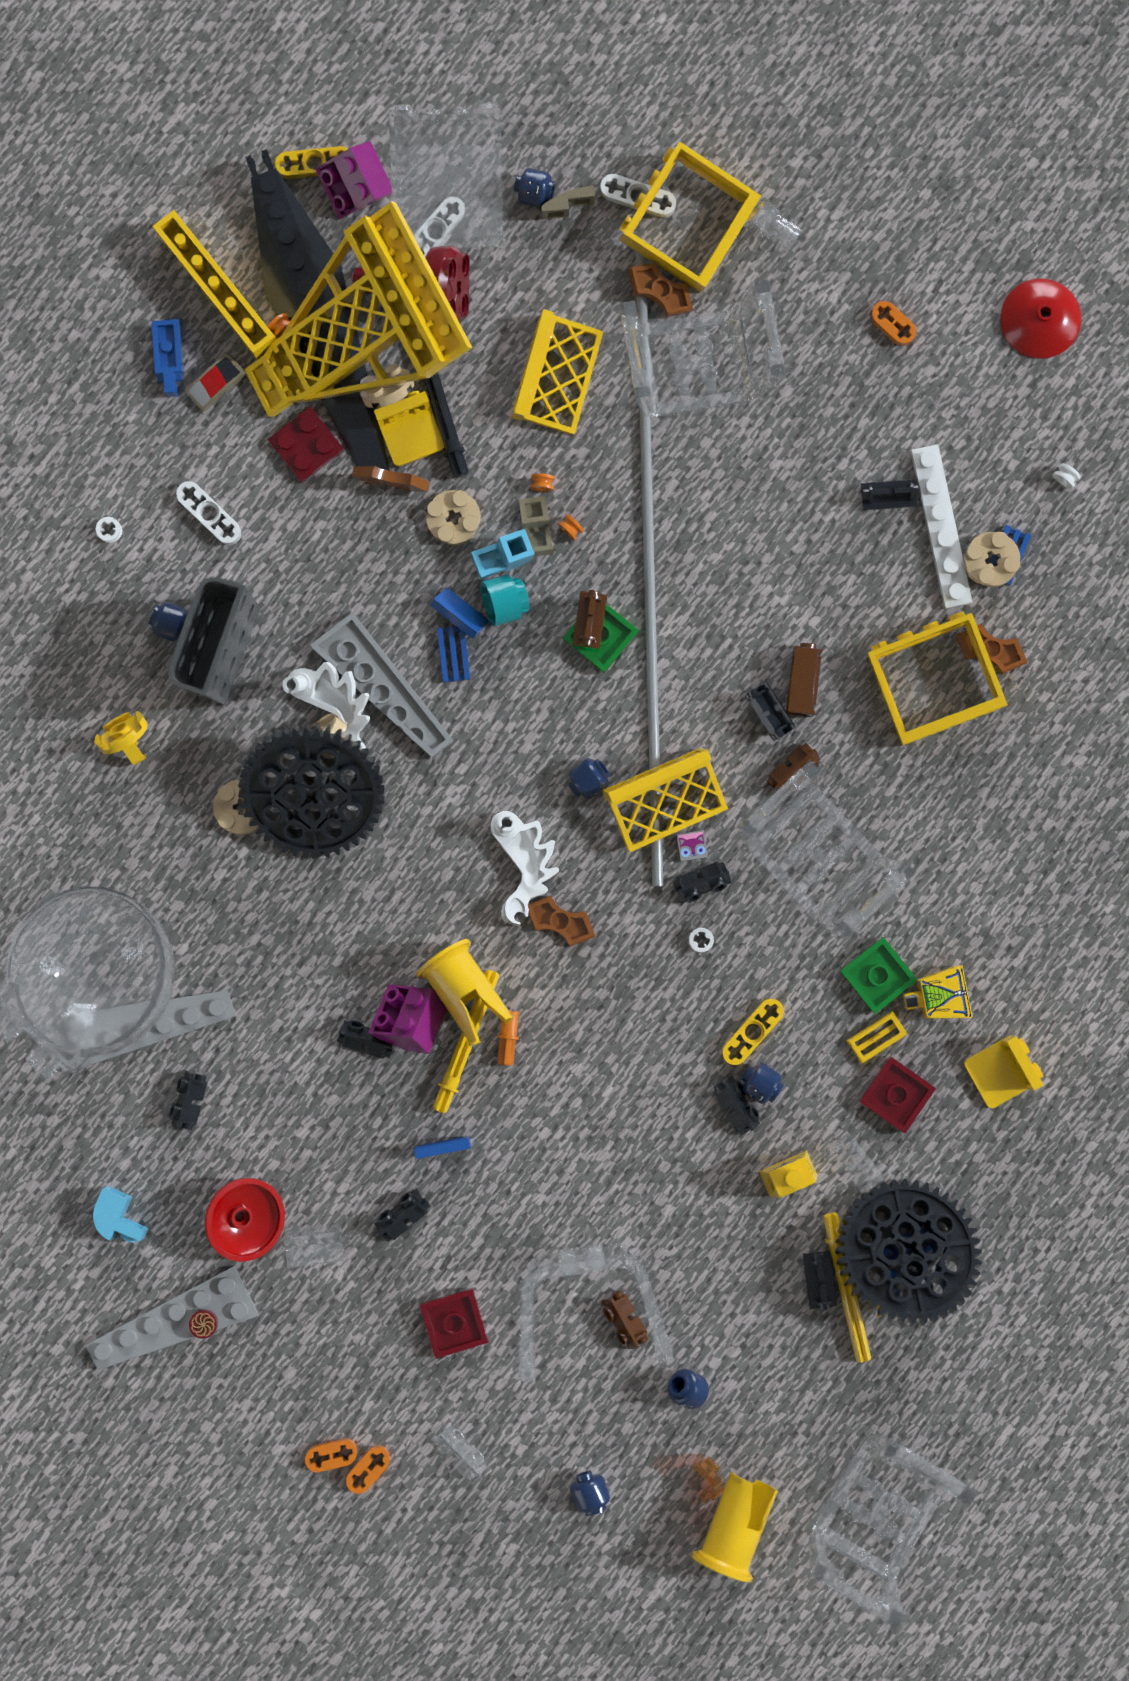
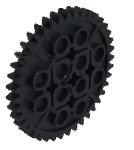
[238,722,385,859]
[835,1179,982,1327]

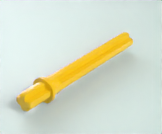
[433,970,499,1113]
[823,1212,871,1363]

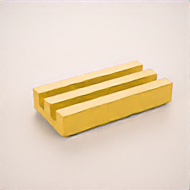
[846,1011,907,1064]

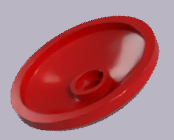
[1000,279,1082,359]
[204,1178,285,1262]

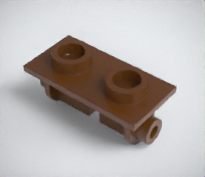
[572,590,607,649]
[767,743,820,797]
[601,1290,648,1349]

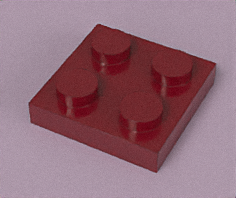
[268,406,344,483]
[859,1056,936,1134]
[419,1288,489,1359]

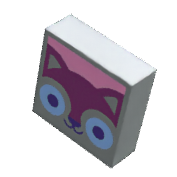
[676,830,708,862]

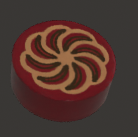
[189,1309,218,1339]

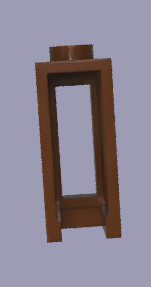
[786,643,823,717]

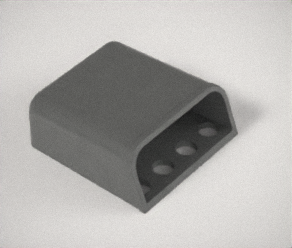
[168,577,260,705]

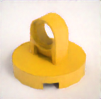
[94,711,148,766]

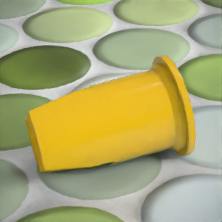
[416,939,514,1046]
[691,1471,778,1583]

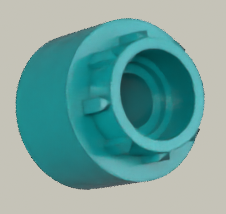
[480,574,530,627]

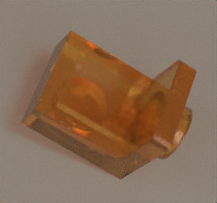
[693,1454,725,1503]

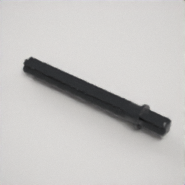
[423,372,469,478]

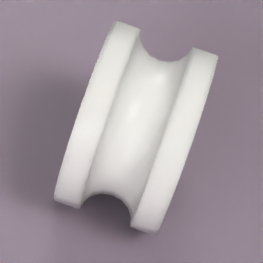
[1053,463,1081,489]
[96,517,122,543]
[689,928,714,952]

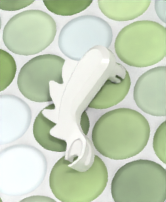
[282,662,370,750]
[490,811,559,926]

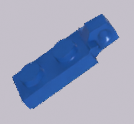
[151,319,184,397]

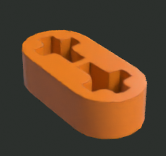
[871,301,916,346]
[305,1438,358,1472]
[346,1445,390,1494]

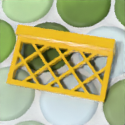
[511,309,604,435]
[602,748,728,852]

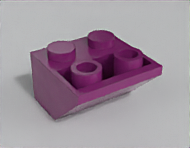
[315,141,394,220]
[368,984,447,1054]

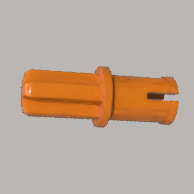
[497,1011,520,1066]

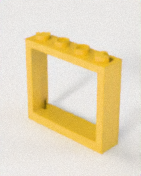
[619,141,761,293]
[867,611,1008,746]

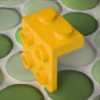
[374,391,444,467]
[964,1035,1044,1108]

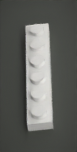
[910,444,973,609]

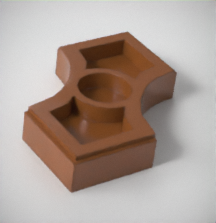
[627,263,693,318]
[352,466,429,492]
[955,624,1028,674]
[528,895,596,947]

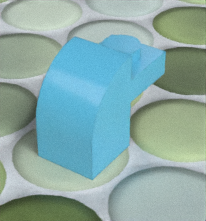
[470,529,534,580]
[93,1186,149,1243]

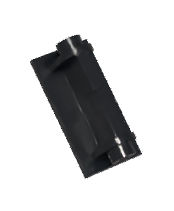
[861,479,919,511]
[745,681,796,741]
[673,861,731,903]
[337,1020,393,1059]
[169,1070,208,1130]
[714,1075,760,1135]
[375,1188,431,1242]
[803,1250,837,1311]

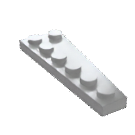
[310,612,454,758]
[61,990,236,1069]
[85,1266,259,1370]

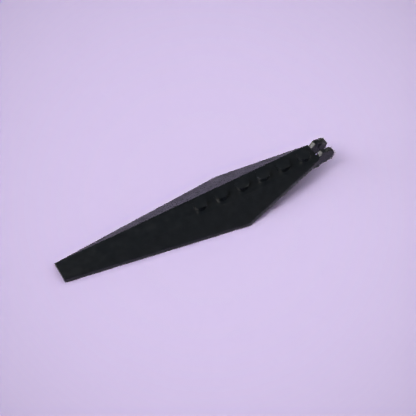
[245,149,390,484]

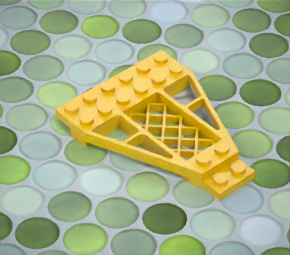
[244,201,472,417]

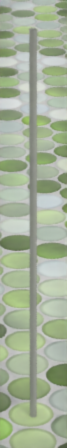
[635,238,663,886]

